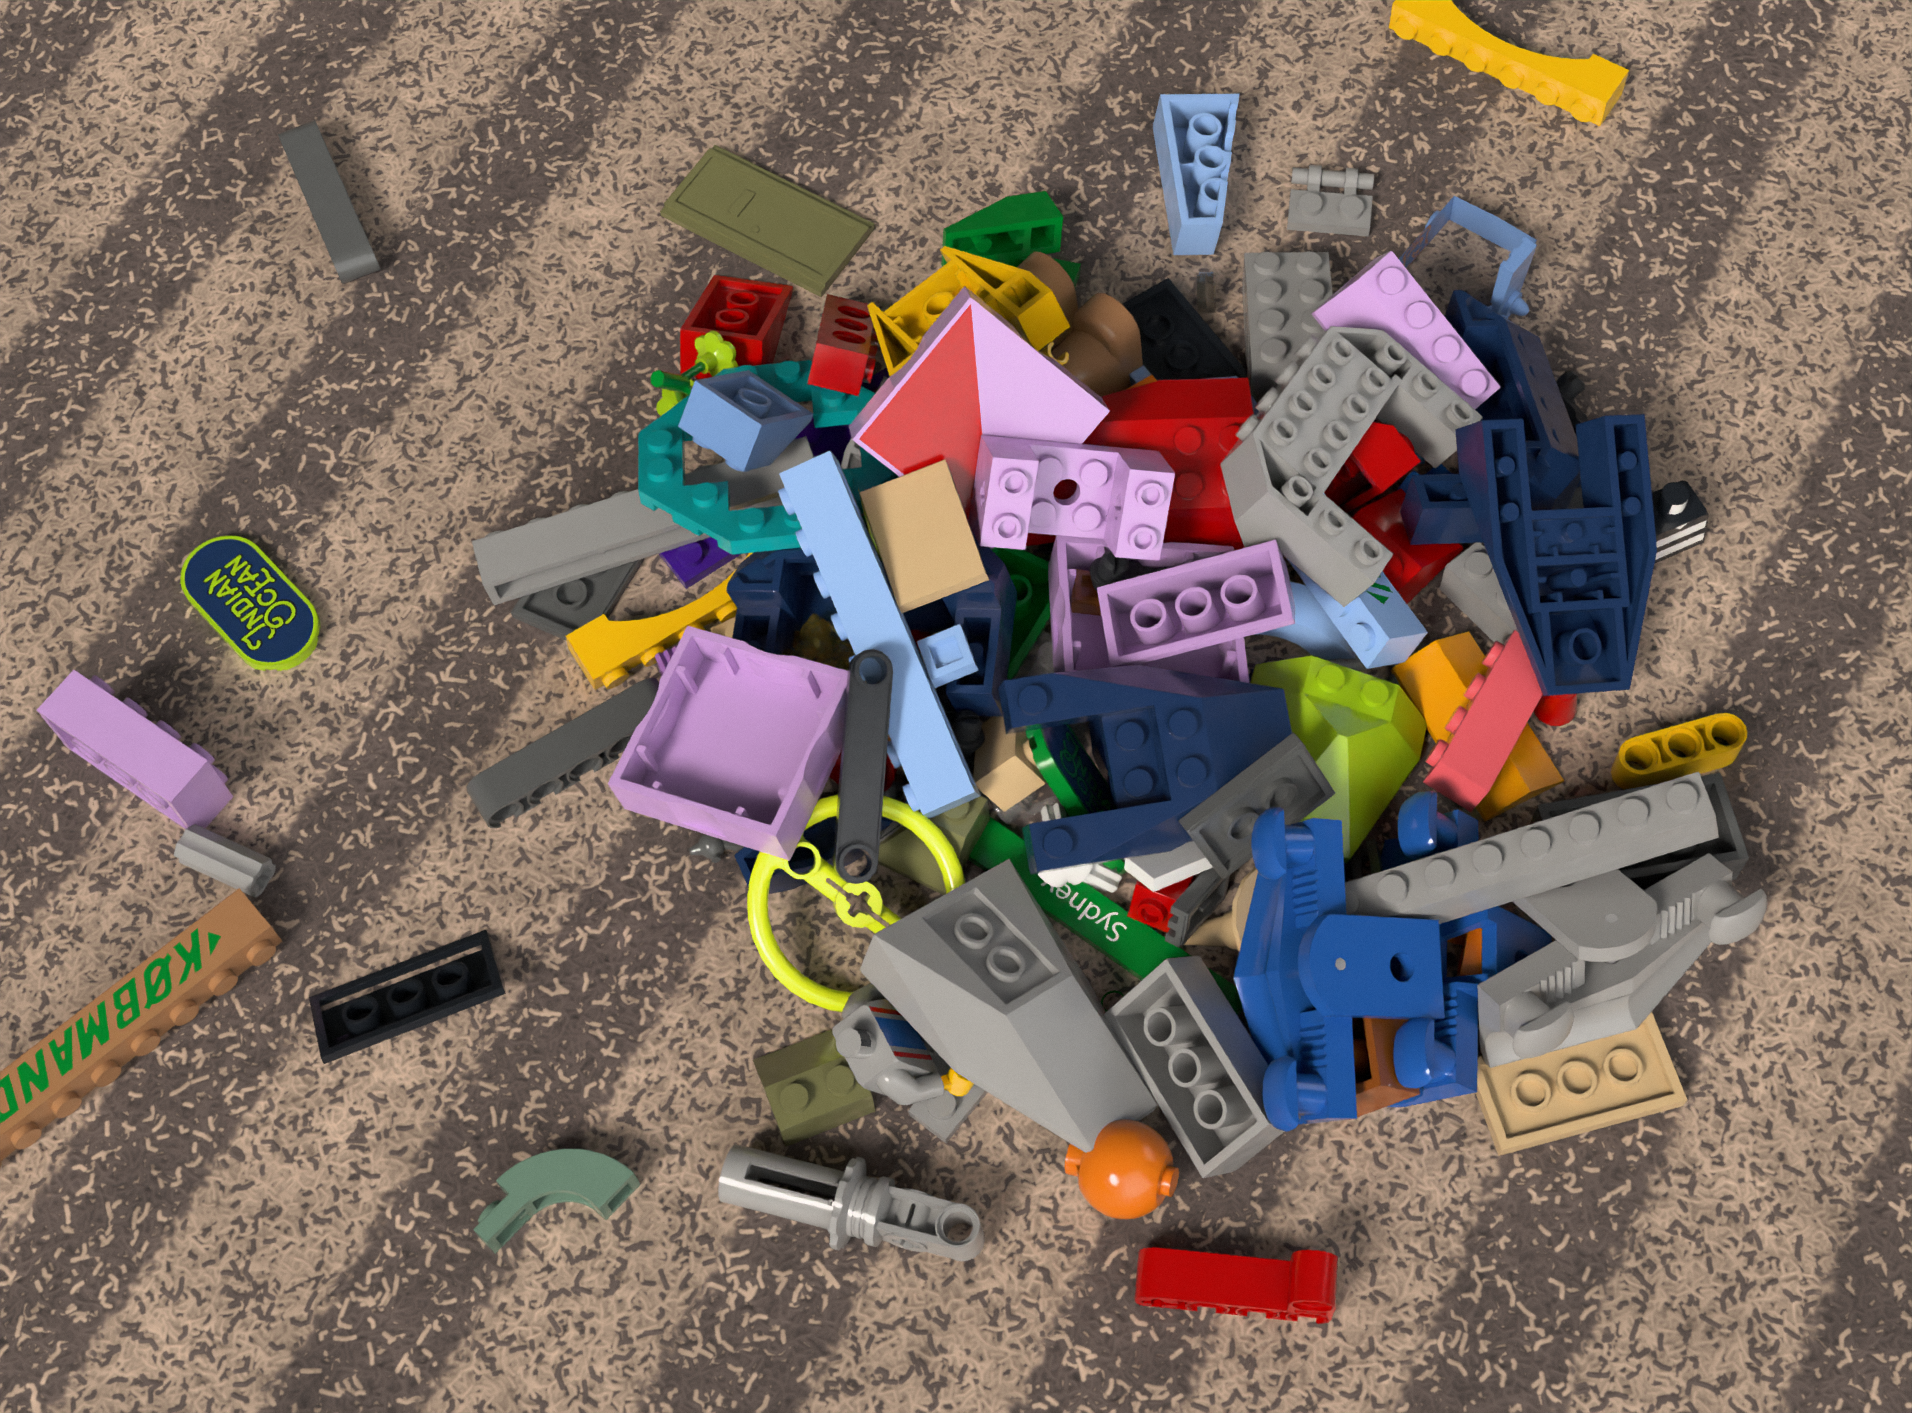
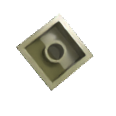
[753,1029,875,1147]

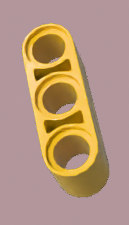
[1611,713,1747,790]

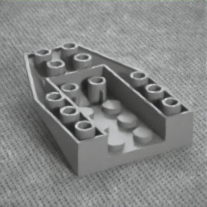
[860,859,1157,1153]

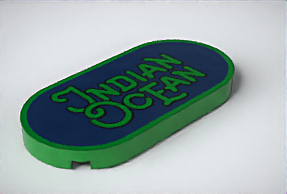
[1026,725,1127,874]

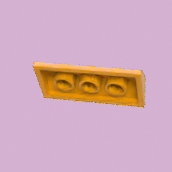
[1391,631,1564,821]

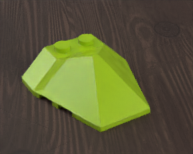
[1250,655,1427,864]

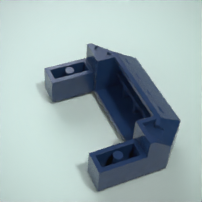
[1400,290,1581,545]
[726,523,1017,716]

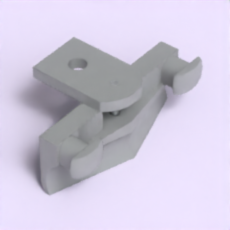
[1477,853,1768,1068]

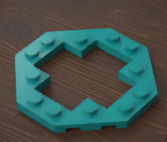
[638,360,899,555]

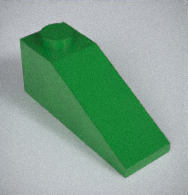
[941,191,1063,266]

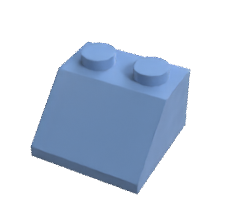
[678,370,813,472]

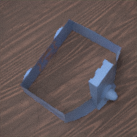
[1399,196,1537,319]

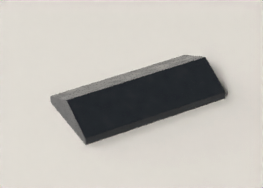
[309,930,506,1064]

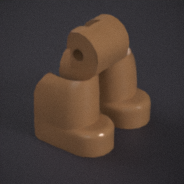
[1017,252,1143,397]

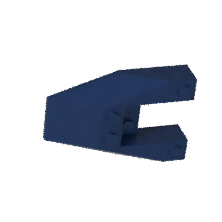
[1455,414,1657,696]
[998,665,1292,875]

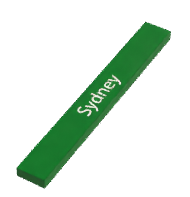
[968,817,1243,1016]

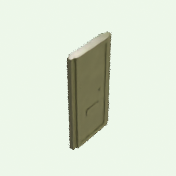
[660,145,875,297]

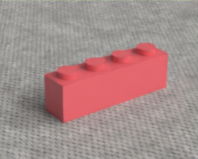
[1423,630,1543,812]

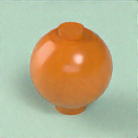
[1065,1119,1179,1220]

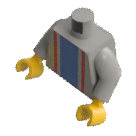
[832,983,974,1105]

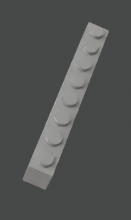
[472,436,814,605]
[1345,771,1719,924]

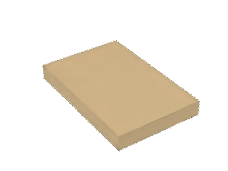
[860,460,989,613]

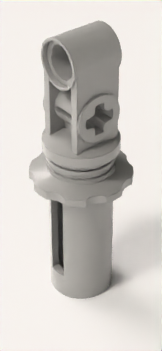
[718,1144,985,1261]

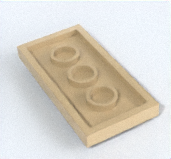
[1476,1012,1687,1156]

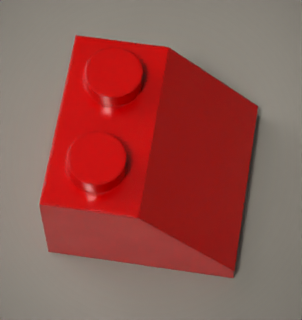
[1352,489,1463,604]

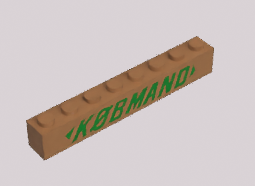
[0,888,283,1167]

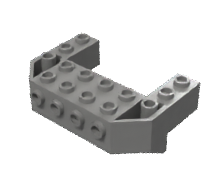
[1220,326,1482,607]

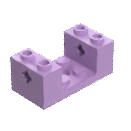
[968,435,1175,561]

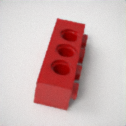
[807,294,878,396]

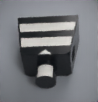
[1652,480,1709,563]

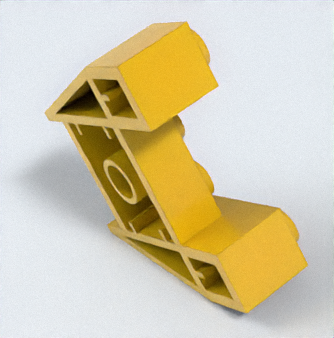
[867,246,1070,376]

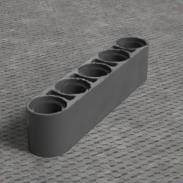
[278,120,381,285]
[466,678,659,829]

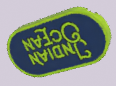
[180,535,321,671]

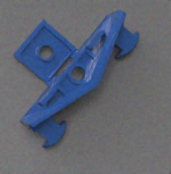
[1381,791,1552,1107]

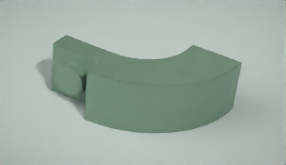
[473,1149,640,1254]

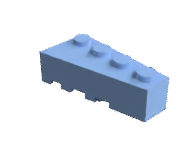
[1153,94,1239,255]

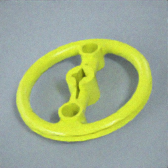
[747,794,966,1012]

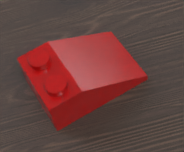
[680,275,793,380]

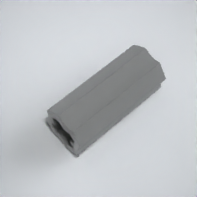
[174,824,276,898]

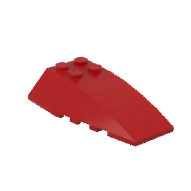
[1053,378,1254,551]

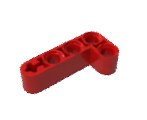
[1134,1247,1338,1324]

